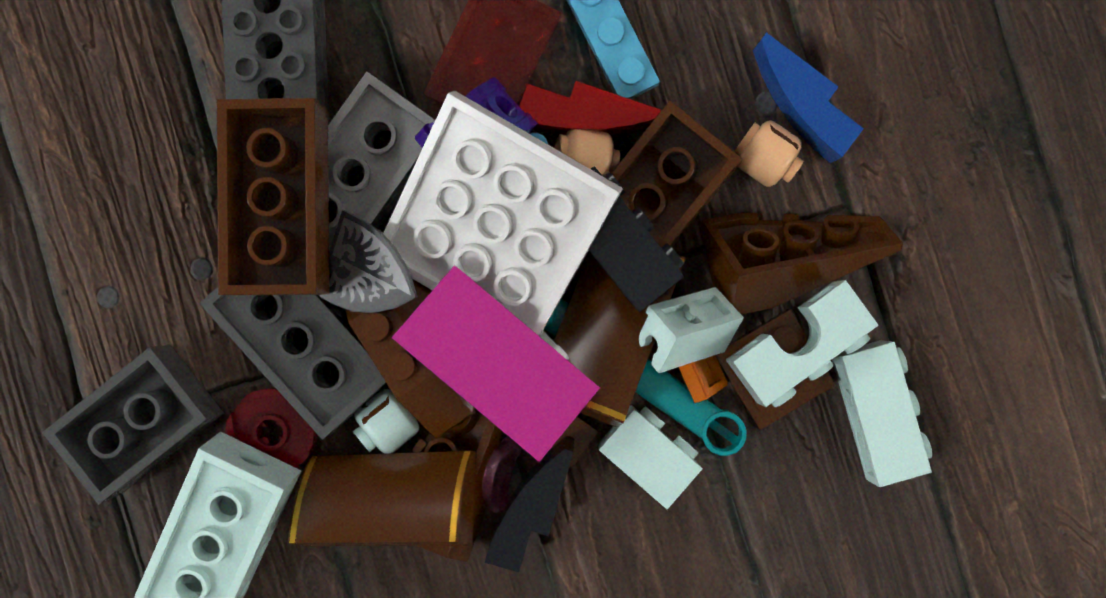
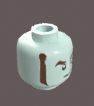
[353,388,419,454]

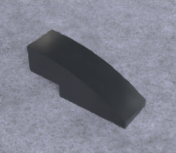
[484,436,575,572]

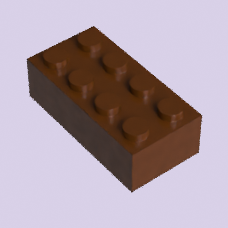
[217,98,330,296]

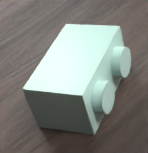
[597,405,703,509]

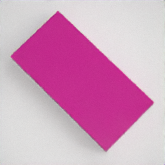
[392,265,600,462]

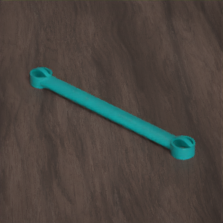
[544,298,747,456]

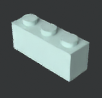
[832,340,933,487]

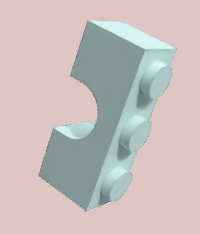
[726,280,879,407]

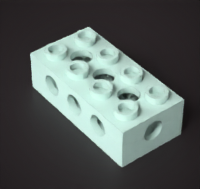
[134,431,301,598]

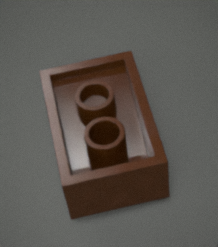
[611,101,743,247]

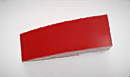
[519,81,661,135]

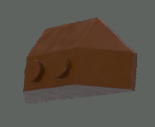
[346,279,475,438]

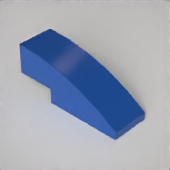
[753,32,864,163]

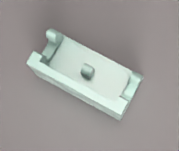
[639,287,744,373]

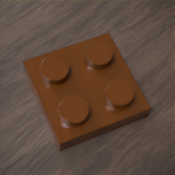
[715,309,835,430]

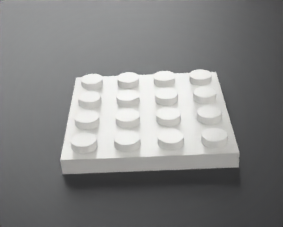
[383,90,623,337]

